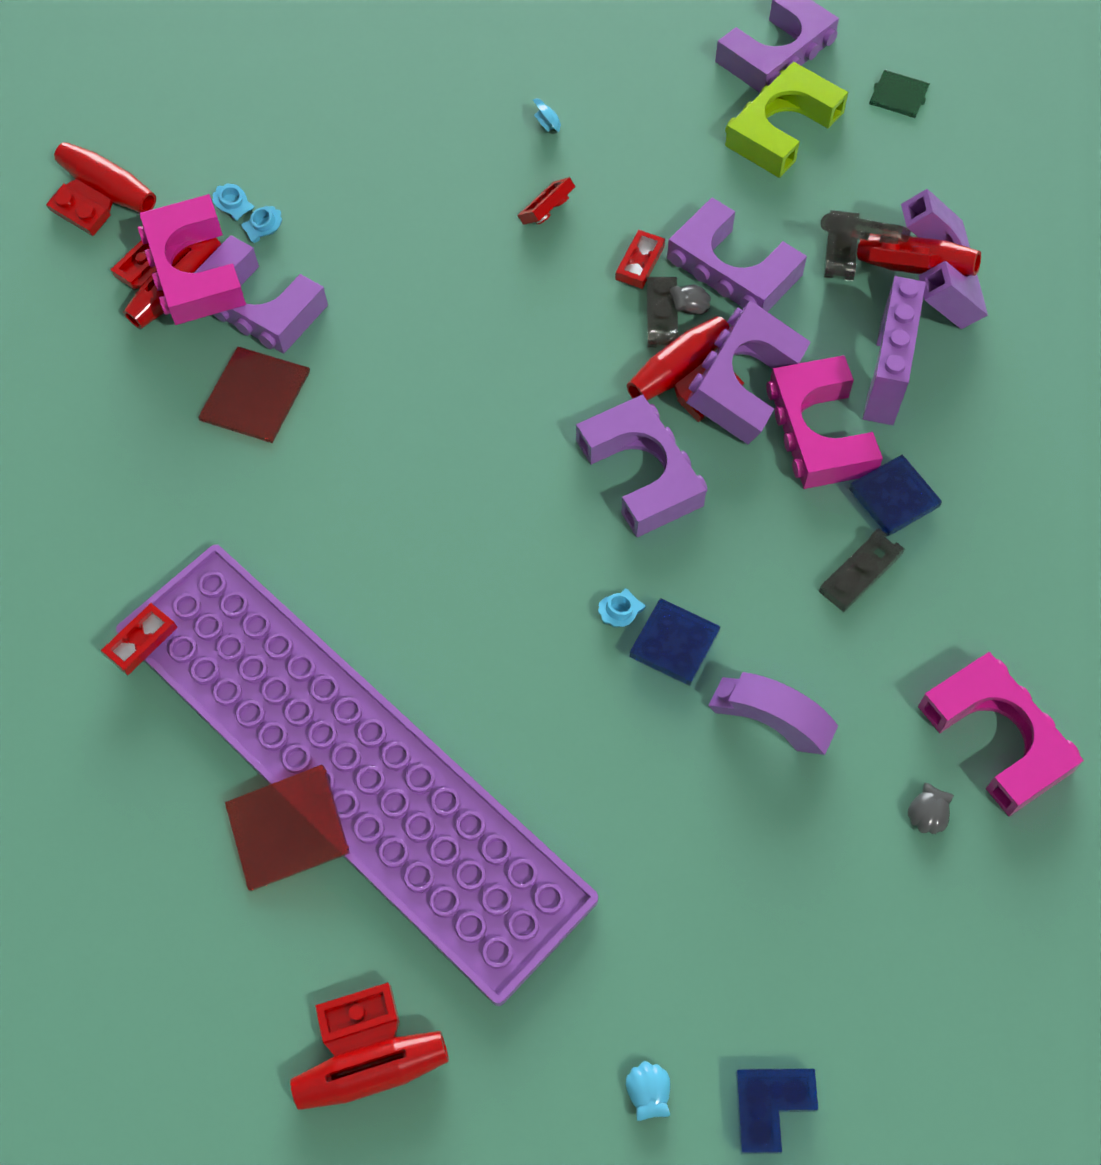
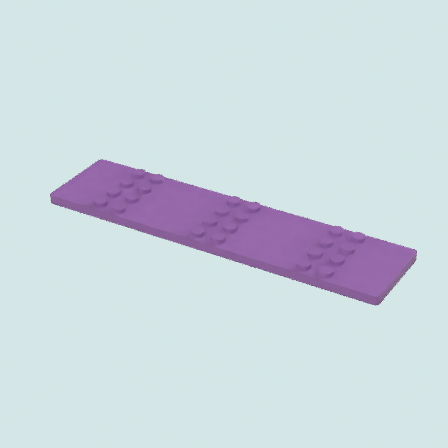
[116,545,598,1006]

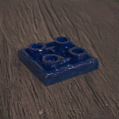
[849,454,942,536]
[629,598,721,686]

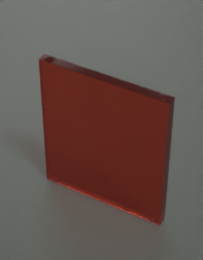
[198,347,310,443]
[225,765,350,891]

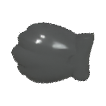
[670,284,711,314]
[908,783,954,834]

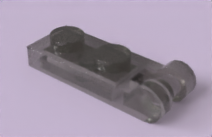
[823,210,860,281]
[820,213,911,243]
[647,277,678,348]
[819,528,905,612]

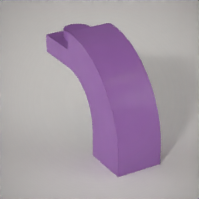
[708,672,838,755]

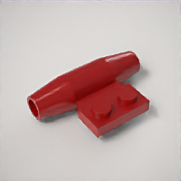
[46,142,156,236]
[857,235,981,276]
[110,238,221,329]
[627,316,744,422]
[290,982,449,1110]

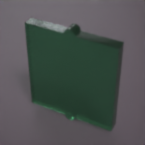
[869,70,930,118]

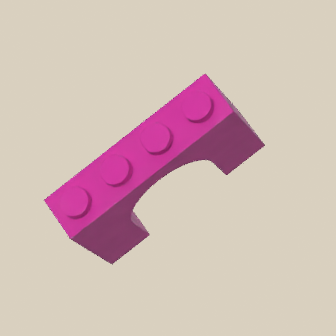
[138,194,246,325]
[766,355,883,489]
[918,651,1084,817]

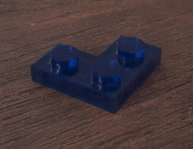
[735,1069,818,1154]

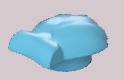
[533,98,561,132]
[212,183,254,221]
[241,206,282,243]
[598,588,646,627]
[626,1061,670,1121]

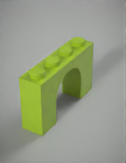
[725,61,848,178]

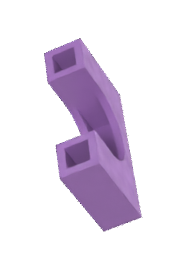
[715,0,839,93]
[901,189,988,329]
[667,197,807,312]
[194,235,328,354]
[863,276,926,426]
[686,300,811,444]
[576,394,708,538]

